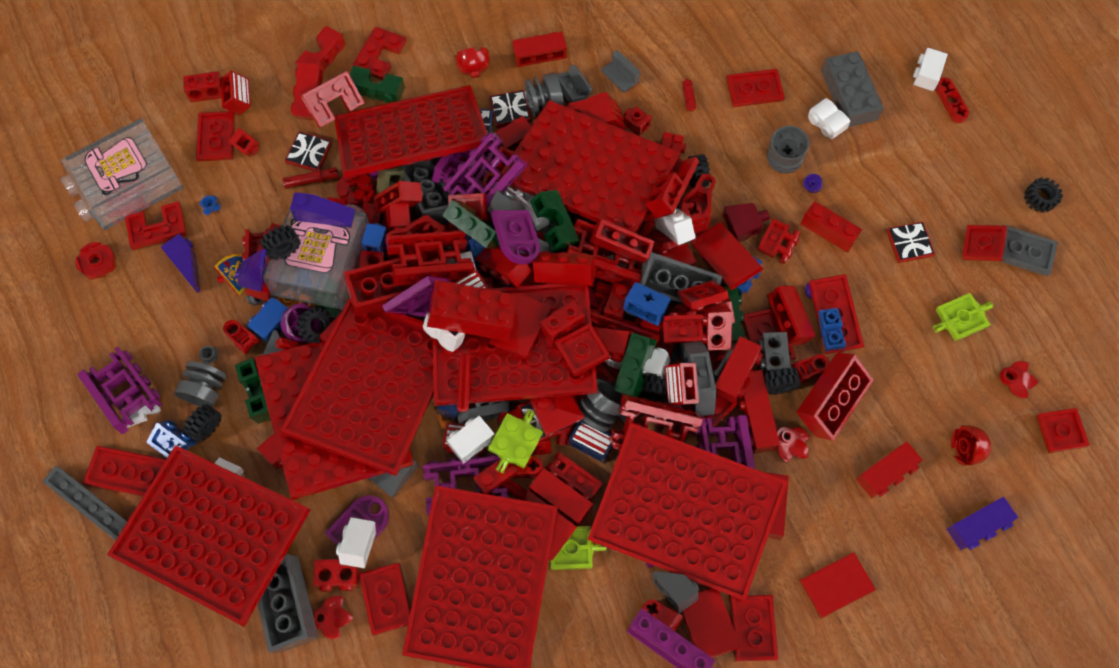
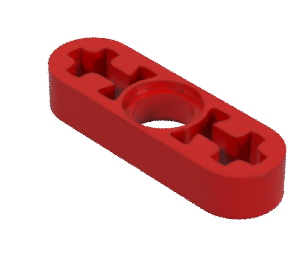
[935,77,969,124]

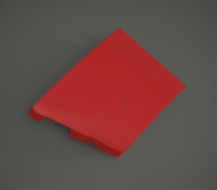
[525,490,577,561]

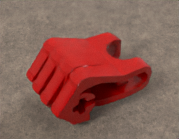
[565,92,626,130]
[679,174,716,236]
[385,215,447,261]

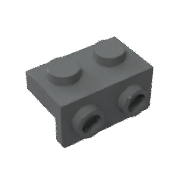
[556,65,592,103]

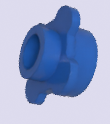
[199,195,221,215]

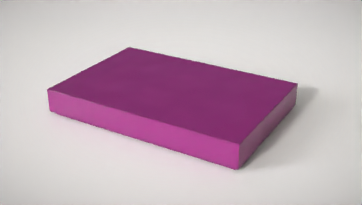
[382,276,450,314]

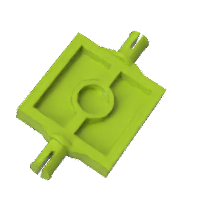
[933,293,993,342]
[488,410,543,473]
[551,526,606,570]

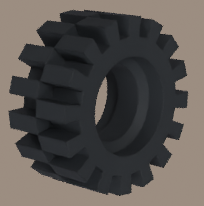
[688,154,710,188]
[1024,177,1063,213]
[261,225,301,260]
[296,308,334,343]
[763,367,801,395]
[639,375,668,402]
[183,404,222,442]

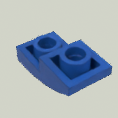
[818,308,846,351]

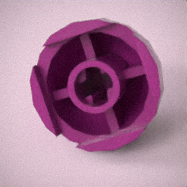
[280,303,321,342]

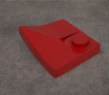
[529,396,584,437]

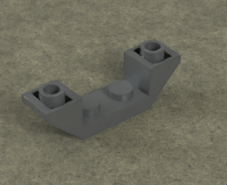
[680,342,716,416]

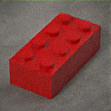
[344,252,424,316]
[427,279,515,341]
[796,352,874,441]

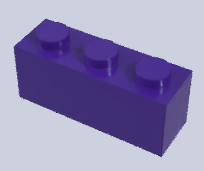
[947,496,1018,551]

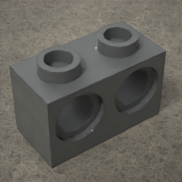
[758,332,790,375]

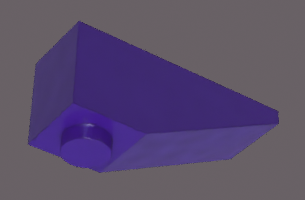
[290,192,356,228]
[161,234,200,293]
[235,249,267,292]

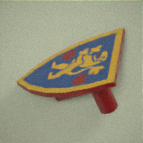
[213,254,245,296]

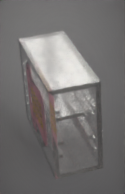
[60,118,184,231]
[263,205,369,310]

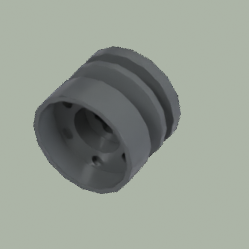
[524,72,564,117]
[767,125,809,174]
[174,361,227,408]
[577,379,623,432]

